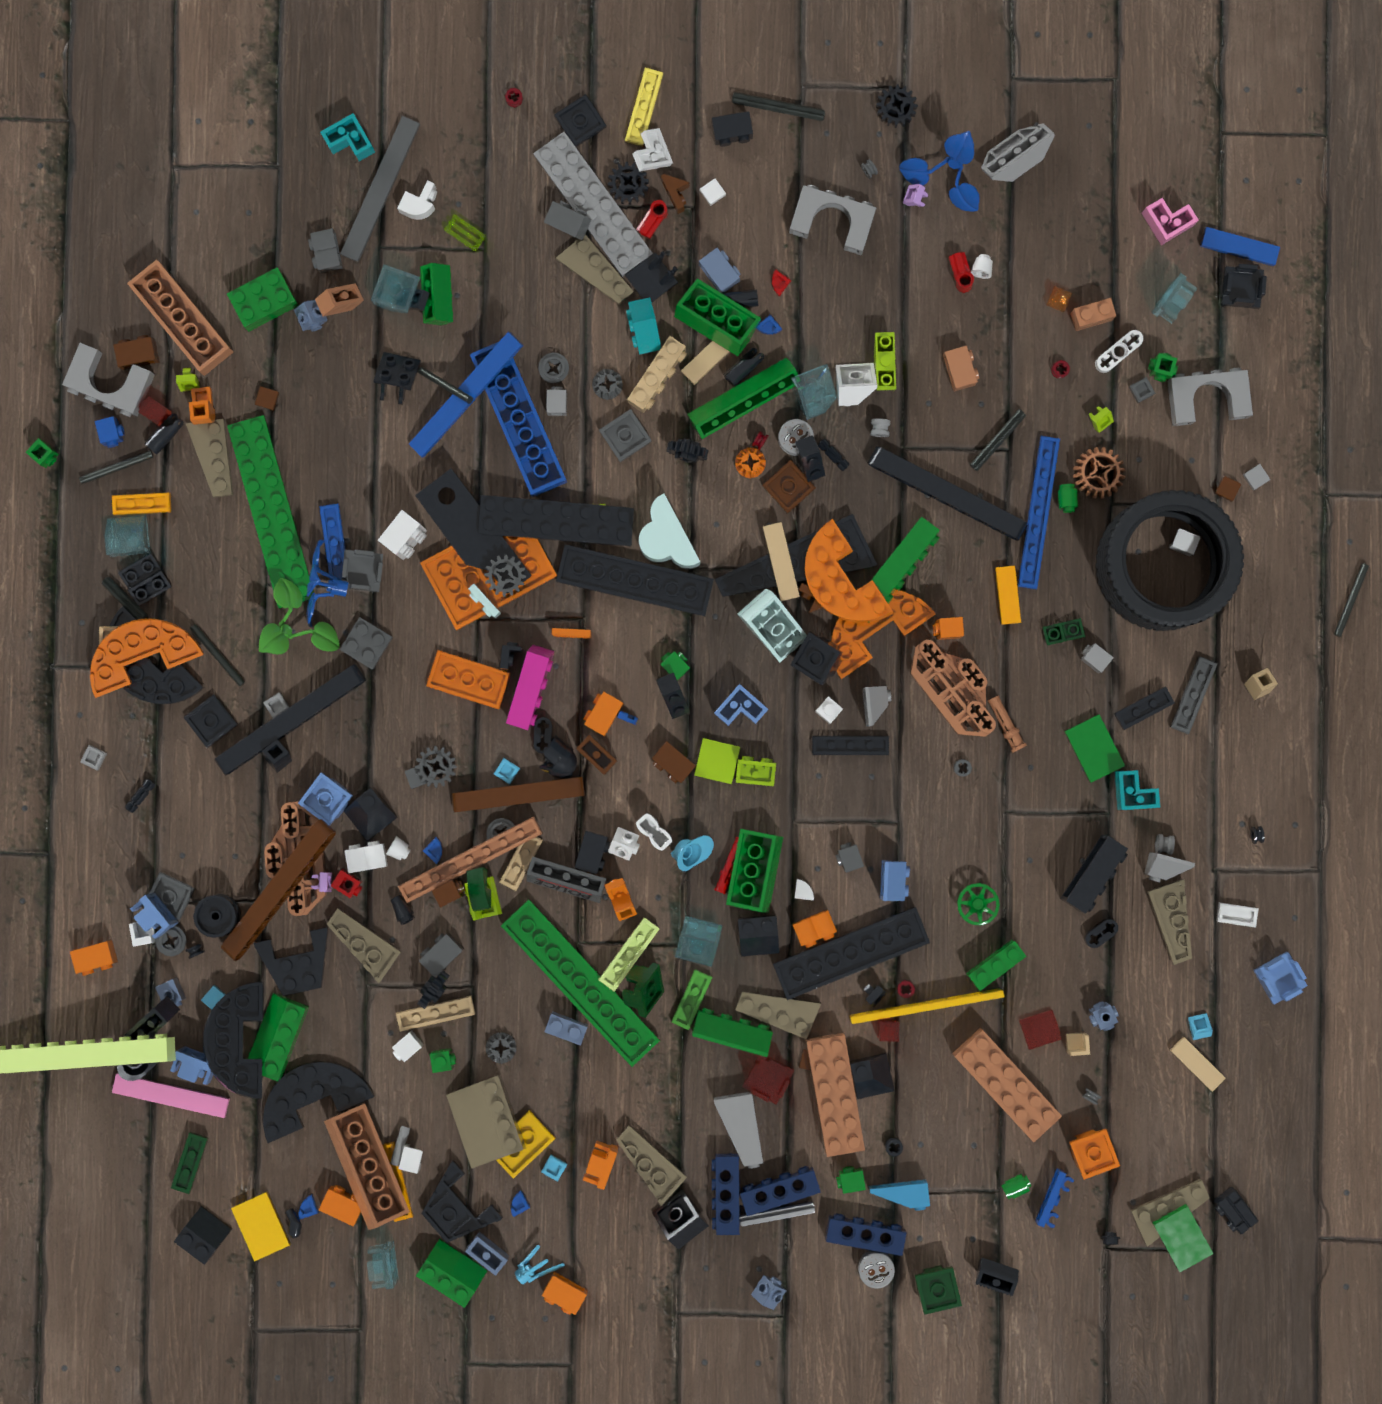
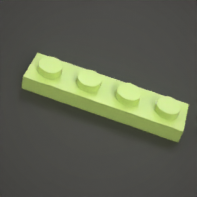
[598,917,659,992]

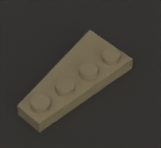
[556,235,634,305]
[185,419,233,498]
[1147,879,1192,965]
[327,908,402,984]
[735,992,821,1039]
[616,1125,687,1206]
[1130,1179,1210,1247]

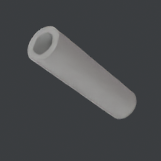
[390,1126,410,1166]

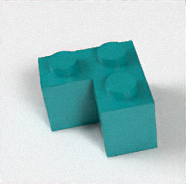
[320,113,375,161]
[626,297,661,355]
[1115,770,1160,810]

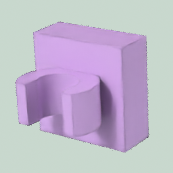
[903,184,928,207]
[311,872,332,892]

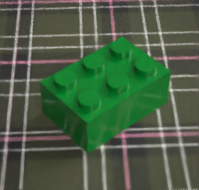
[227,267,299,332]

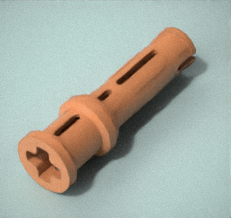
[988,695,1027,753]

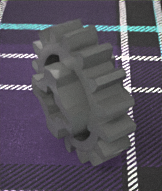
[484,555,526,597]
[415,746,457,788]

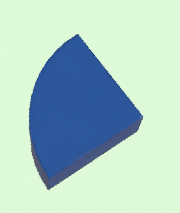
[756,315,782,335]
[617,711,638,725]
[423,837,442,864]
[511,1190,531,1217]
[298,1194,319,1220]

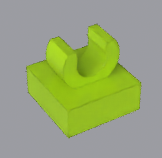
[176,368,200,392]
[1089,406,1114,433]

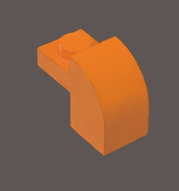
[189,387,215,425]
[605,878,637,921]

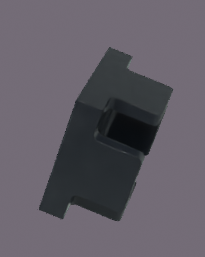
[1221,264,1267,309]
[790,632,843,685]

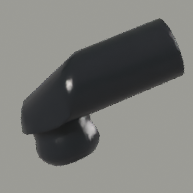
[285,1208,302,1238]

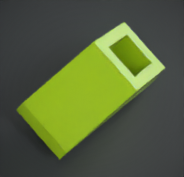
[874,332,896,391]

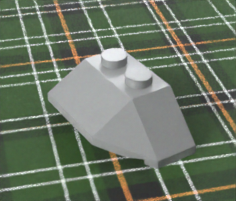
[981,123,1055,182]

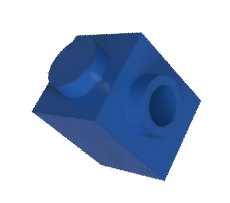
[95,417,125,448]

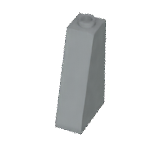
[714,1091,763,1168]

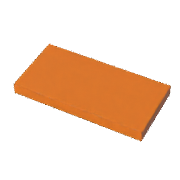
[426,650,511,709]

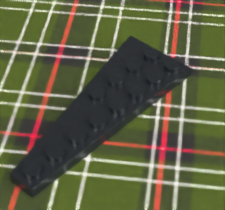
[715,514,877,597]

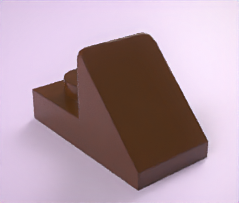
[661,174,690,214]
[798,583,823,614]

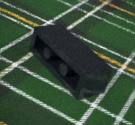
[125,996,181,1040]

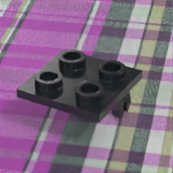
[625,251,678,302]
[374,352,421,405]

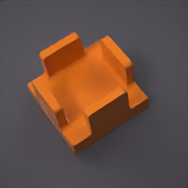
[1069,1129,1120,1180]
[583,1141,619,1190]

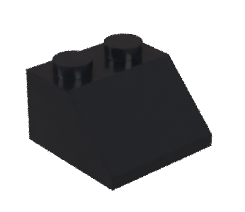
[738,915,779,957]
[652,1189,709,1250]
[174,1206,232,1265]

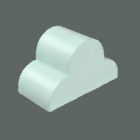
[639,494,700,569]
[737,589,807,662]

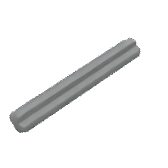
[739,1202,815,1226]

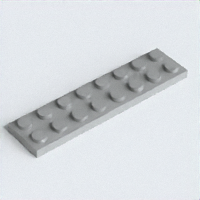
[533,132,653,277]

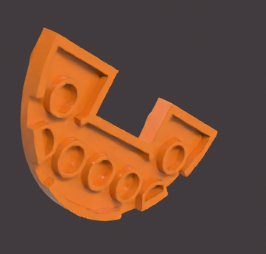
[805,519,893,623]
[831,590,936,679]
[90,619,204,698]

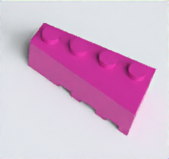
[506,645,555,730]

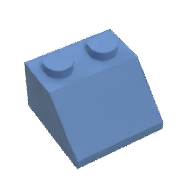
[880,860,910,901]

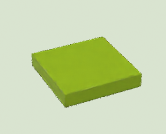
[694,738,740,784]

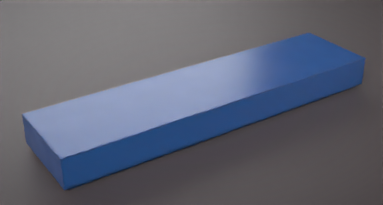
[1200,227,1280,267]
[319,504,346,580]

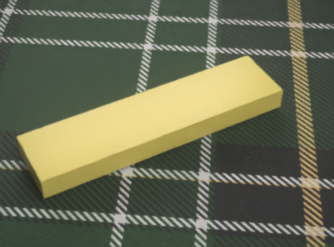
[625,68,663,147]

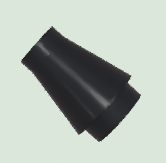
[390,895,415,925]

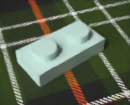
[468,584,501,618]

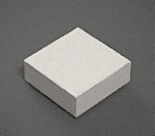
[700,179,726,206]

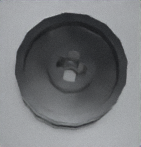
[193,894,241,938]

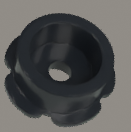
[1101,1232,1121,1245]

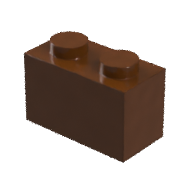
[113,335,160,370]
[576,735,618,775]
[652,741,696,784]
[432,878,465,908]

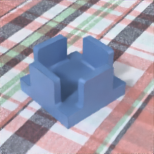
[298,772,353,826]
[130,893,179,939]
[1253,951,1308,1005]
[170,1046,213,1085]

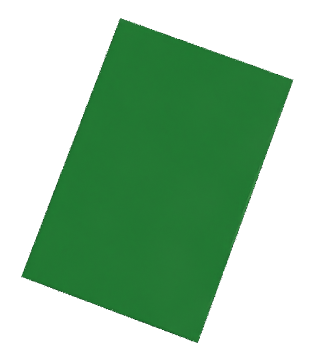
[1064,714,1125,783]
[1152,1204,1213,1272]

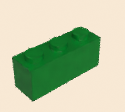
[420,263,453,326]
[966,939,1027,991]

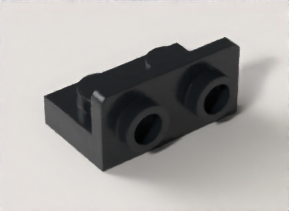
[500,642,522,671]

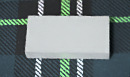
[1216,902,1259,927]

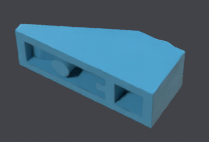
[868,1179,930,1211]

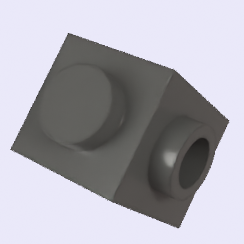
[835,842,864,873]

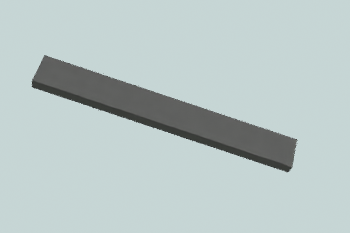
[340,116,420,263]

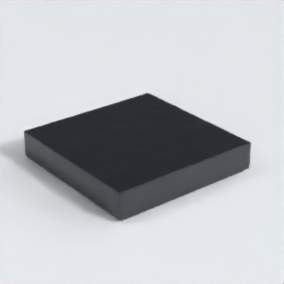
[554,94,607,147]
[183,694,238,748]

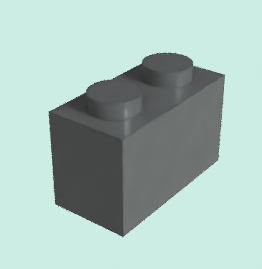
[544,201,592,240]
[419,933,464,977]

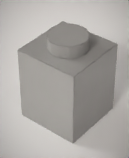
[547,387,567,416]
[1080,643,1114,674]

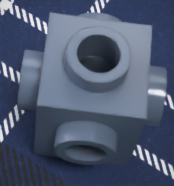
[294,300,327,332]
[1089,1001,1119,1031]
[751,1276,787,1310]

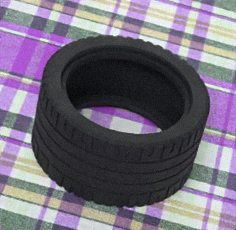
[1095,490,1244,631]

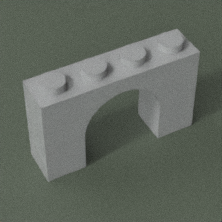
[789,185,876,255]
[62,343,155,417]
[1167,368,1253,426]

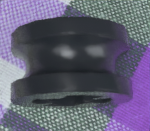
[1250,826,1265,844]
[185,943,205,959]
[885,1138,903,1157]

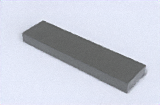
[1170,656,1217,734]

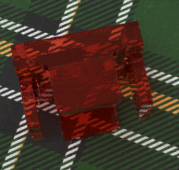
[742,1055,794,1105]

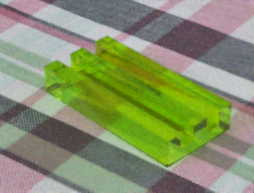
[444,214,486,252]

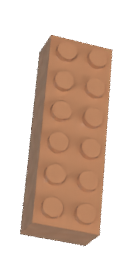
[127,259,233,376]
[952,1028,1062,1142]
[805,1032,865,1157]
[324,1104,410,1230]

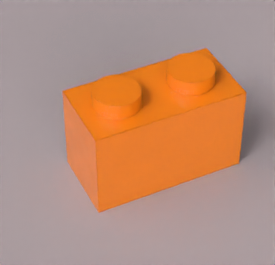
[932,617,964,640]
[583,691,624,736]
[70,940,118,976]
[319,1185,361,1227]
[542,1271,588,1315]

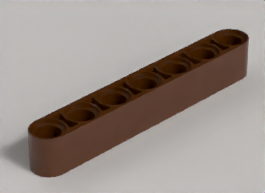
[451,777,585,813]

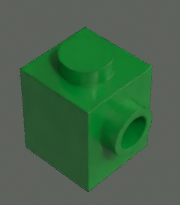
[26,438,59,468]
[660,651,690,681]
[430,1048,456,1073]
[836,1166,866,1194]

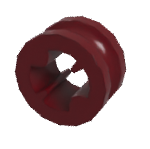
[505,88,523,108]
[1051,360,1070,379]
[752,431,769,450]
[897,980,915,998]

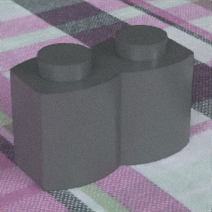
[308,228,343,273]

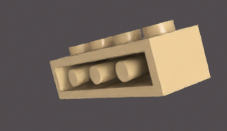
[627,336,687,413]

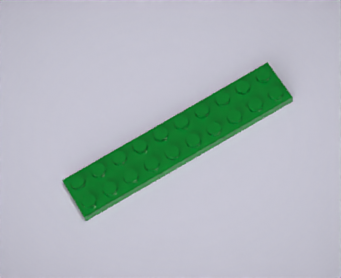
[227,415,315,609]
[501,899,660,1067]

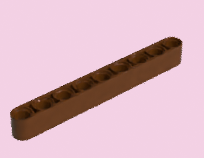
[221,819,336,961]

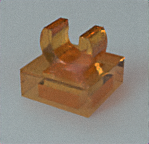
[1046,286,1072,312]

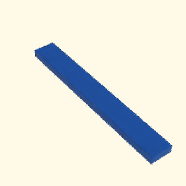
[409,332,524,457]
[1017,436,1060,590]

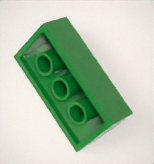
[674,278,761,357]
[726,829,783,913]
[248,993,310,1082]
[692,1008,773,1057]

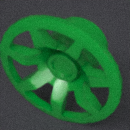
[957,883,1000,925]

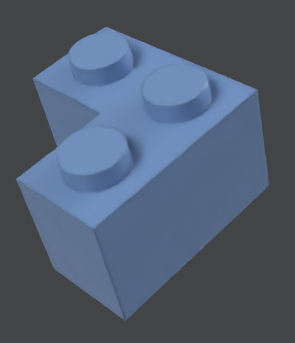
[714,684,768,726]

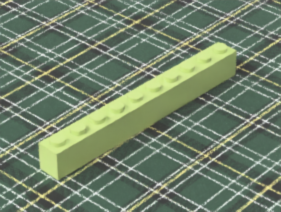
[0,1034,176,1074]

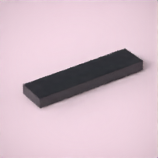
[812,736,889,755]

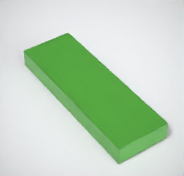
[671,969,712,1030]

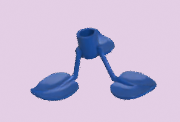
[899,131,980,212]
[307,540,348,628]

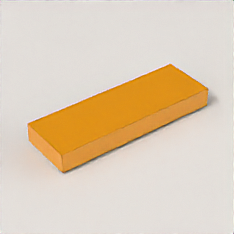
[112,492,171,515]
[995,566,1021,625]

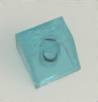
[371,264,420,314]
[791,364,837,420]
[104,515,150,557]
[675,916,723,967]

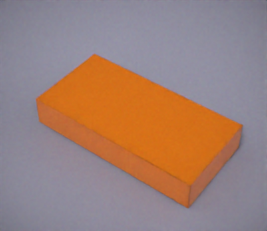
[552,628,591,639]

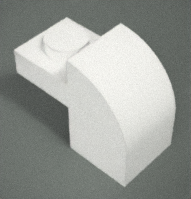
[397,180,437,220]

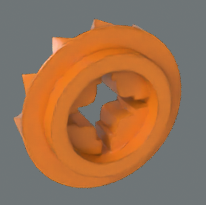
[735,447,766,478]

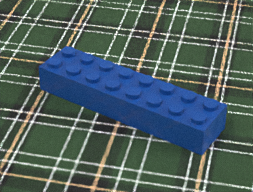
[470,342,567,498]

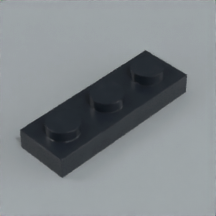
[1114,686,1175,730]

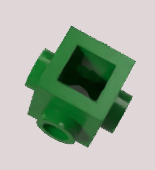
[1148,353,1178,382]

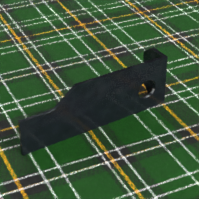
[415,469,532,594]

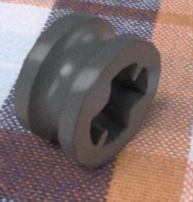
[861,159,878,179]
[954,759,972,777]
[1082,1088,1102,1105]

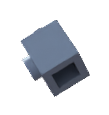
[155,977,186,1006]

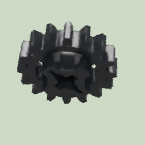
[876,84,918,128]
[608,162,649,205]
[666,439,709,463]
[417,970,450,1009]

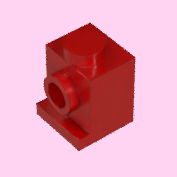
[331,869,363,898]

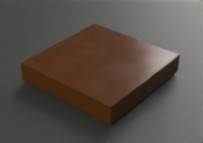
[762,460,816,514]

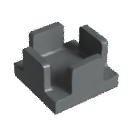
[341,550,383,592]

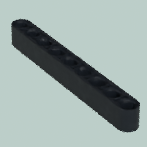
[867,446,1028,541]
[214,664,366,776]

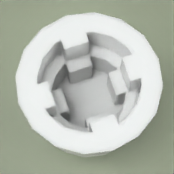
[971,254,993,279]
[386,836,411,860]

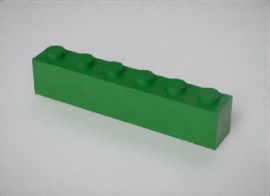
[687,357,802,439]
[867,517,940,623]

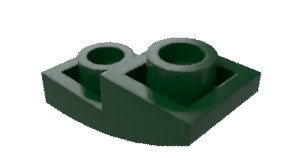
[1043,618,1086,646]
[467,867,491,912]

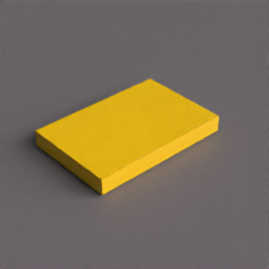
[496,1110,556,1179]
[231,1191,291,1262]

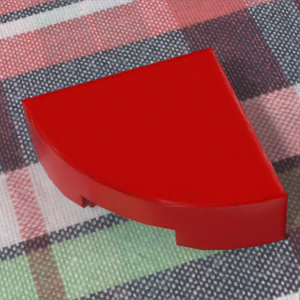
[772,270,791,297]

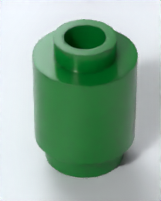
[1058,484,1078,513]
[1001,1174,1031,1200]

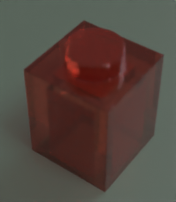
[138,396,172,426]
[878,1019,899,1042]

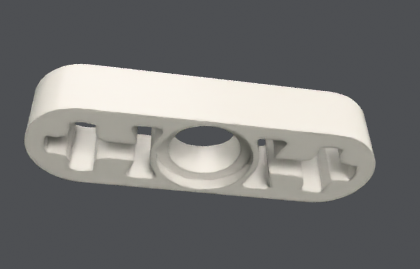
[1095,330,1143,373]

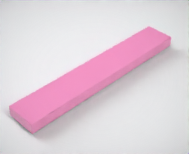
[112,1073,230,1118]

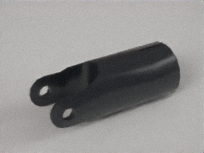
[722,289,759,308]
[723,348,764,387]
[144,413,184,455]

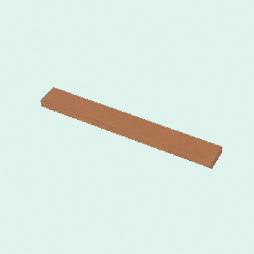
[398,816,543,903]

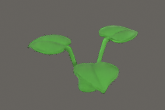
[259,578,340,655]

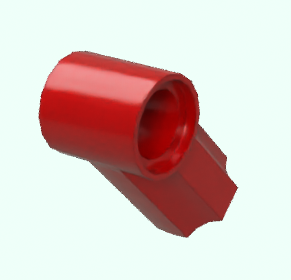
[636,200,668,239]
[949,252,974,293]

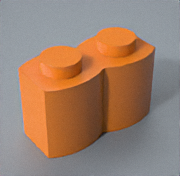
[792,909,837,948]

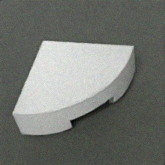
[794,879,814,900]

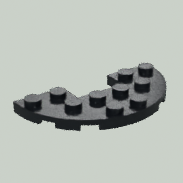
[110,606,205,704]
[202,982,263,1099]
[263,1061,375,1143]

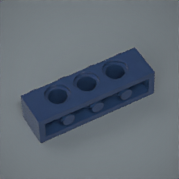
[712,1154,740,1235]
[740,1166,821,1216]
[825,1213,907,1256]

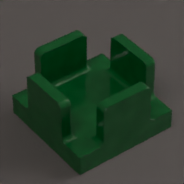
[622,963,664,1018]
[915,1265,962,1315]

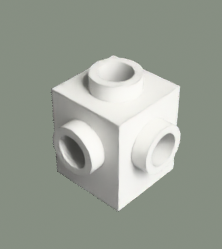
[608,827,640,860]

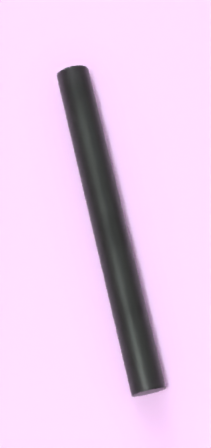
[418,367,473,404]
[79,450,154,484]
[1334,563,1369,637]
[190,624,245,687]

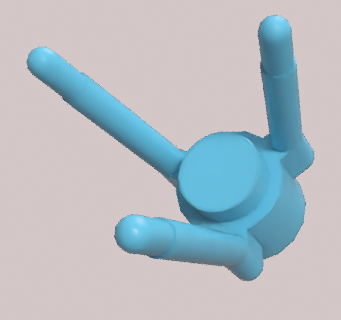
[514,1245,565,1284]

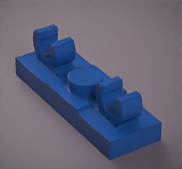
[1035,1168,1074,1228]

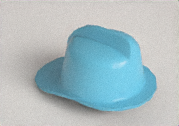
[671,835,714,871]

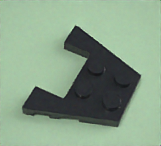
[254,927,329,996]
[421,1160,503,1243]

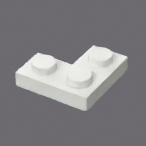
[633,128,673,172]

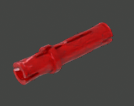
[714,837,739,894]

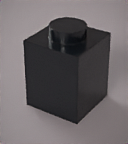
[262,740,292,773]

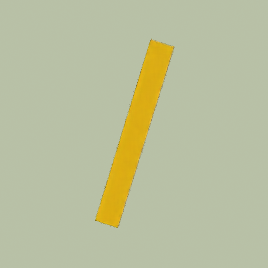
[849,988,1004,1024]

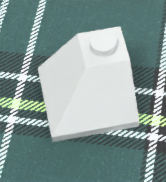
[836,363,877,406]

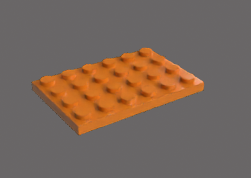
[420,536,557,631]

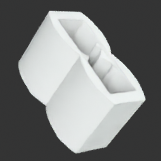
[636,813,672,851]
[344,841,388,873]

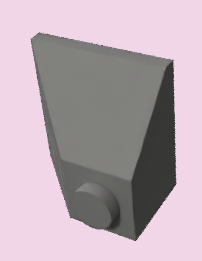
[862,686,891,727]
[1144,852,1195,882]

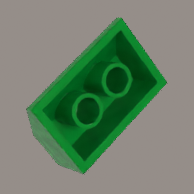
[416,1239,488,1308]

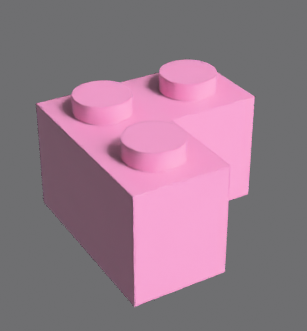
[1142,198,1199,245]

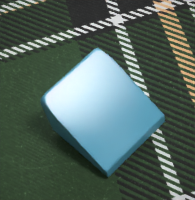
[1188,1013,1213,1040]

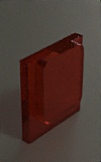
[1019,1010,1062,1050]

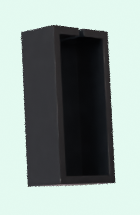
[1060,835,1128,914]

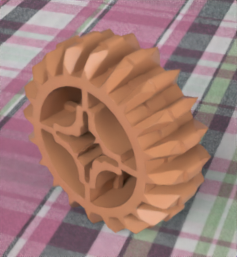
[1073,447,1125,499]

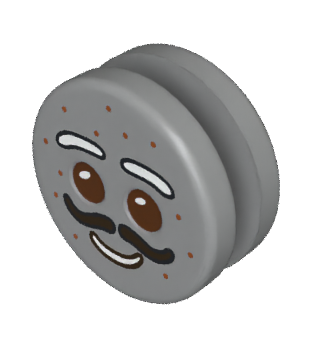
[778,419,814,456]
[858,1250,895,1289]

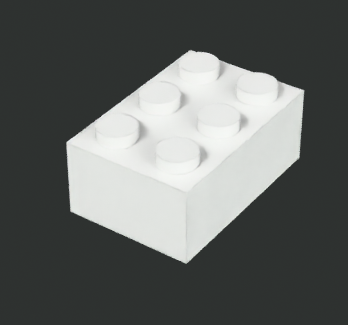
[378,510,427,560]

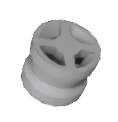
[870,419,890,437]
[1155,834,1175,855]

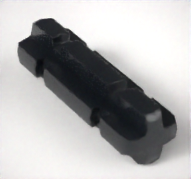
[818,438,849,471]
[125,779,155,813]

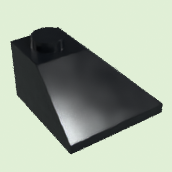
[344,788,398,841]
[849,1053,895,1099]

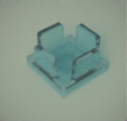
[1151,273,1197,323]
[367,1241,399,1289]

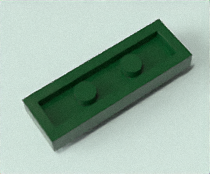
[171,1132,209,1194]

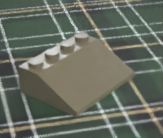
[446,1075,526,1169]

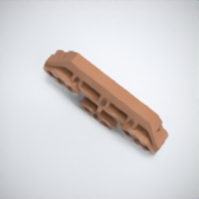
[910,640,996,737]
[264,802,327,916]

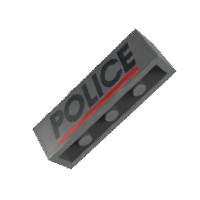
[526,856,606,903]

